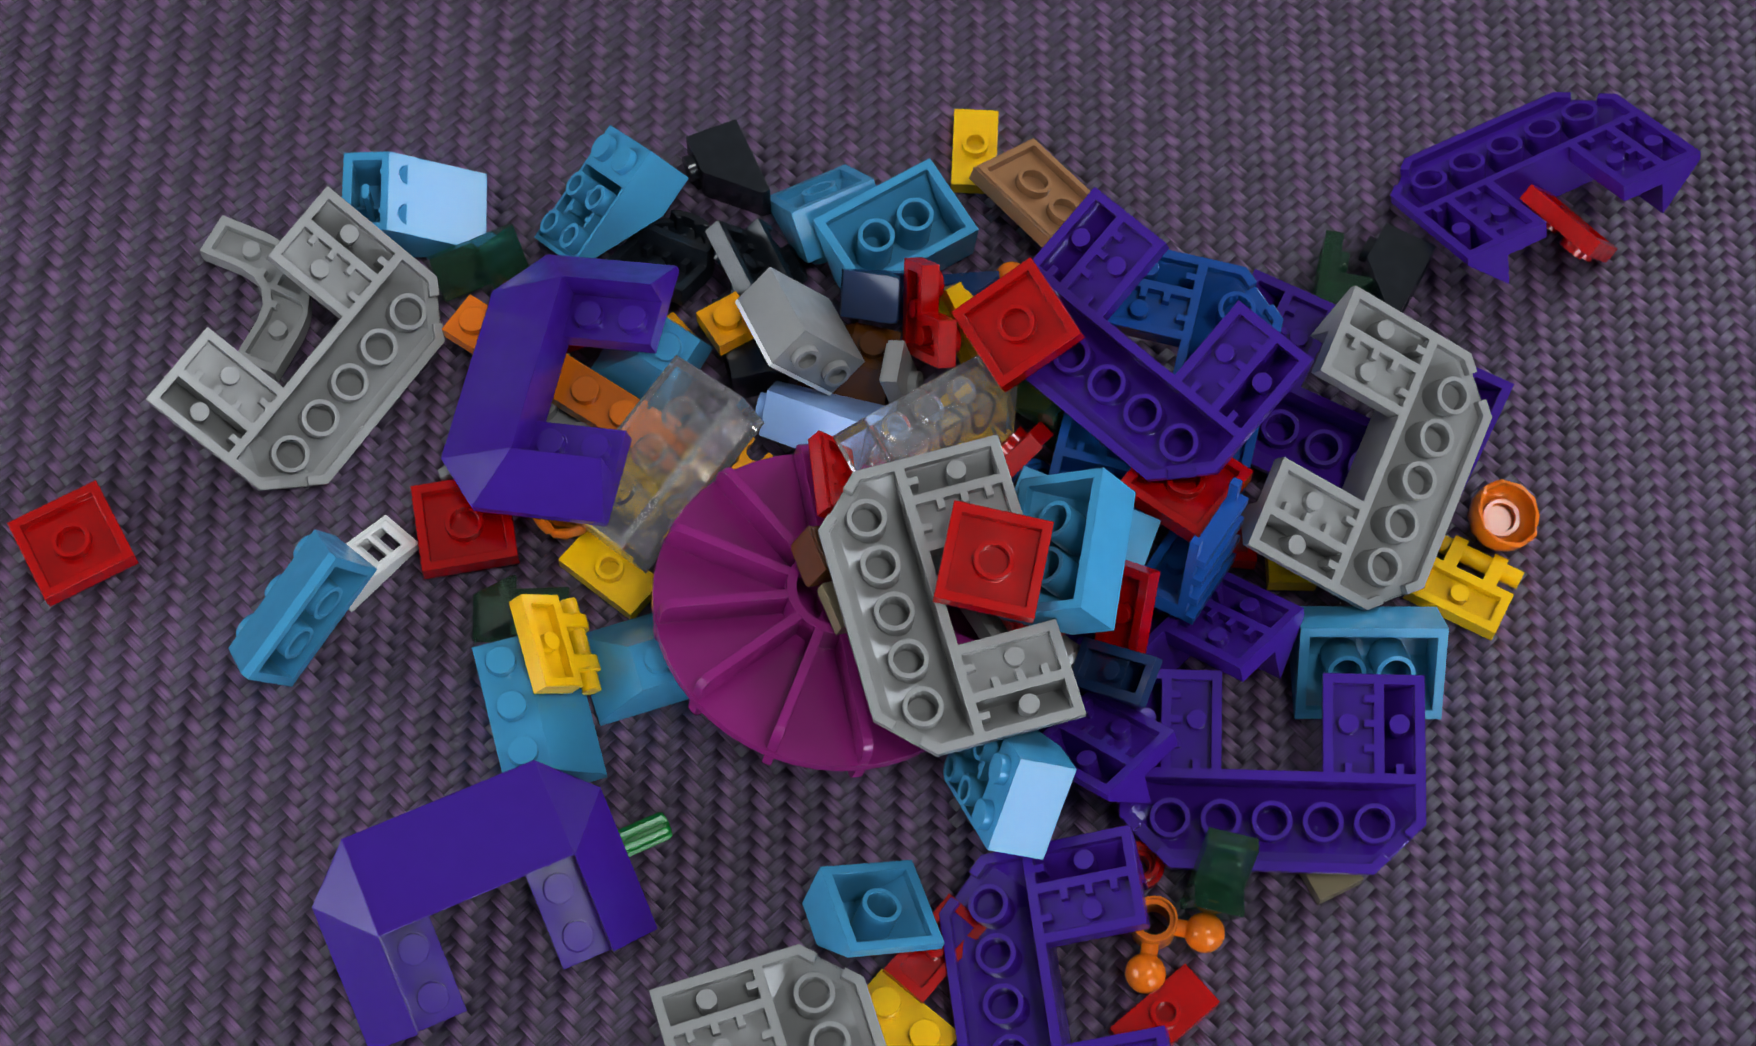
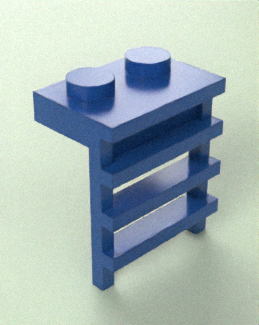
[1146,477,1249,625]

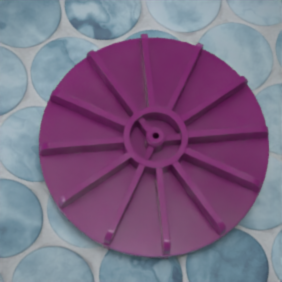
[651,444,980,778]

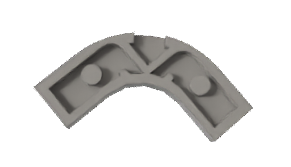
[199,215,313,383]

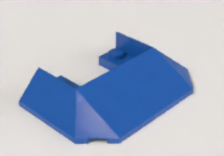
[1049,250,1283,514]

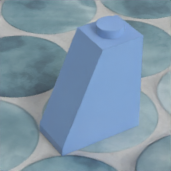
[755,381,885,470]

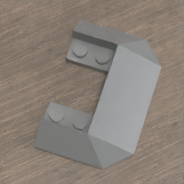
[145,186,445,491]
[1241,286,1492,611]
[818,434,1086,757]
[649,944,887,1046]

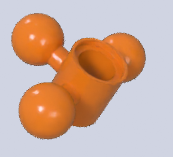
[1125,895,1225,994]

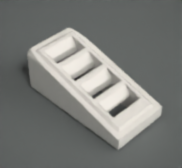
[346,515,419,612]

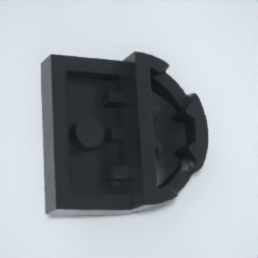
[607,210,715,306]
[705,218,808,296]

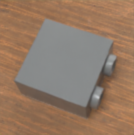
[735,267,865,396]

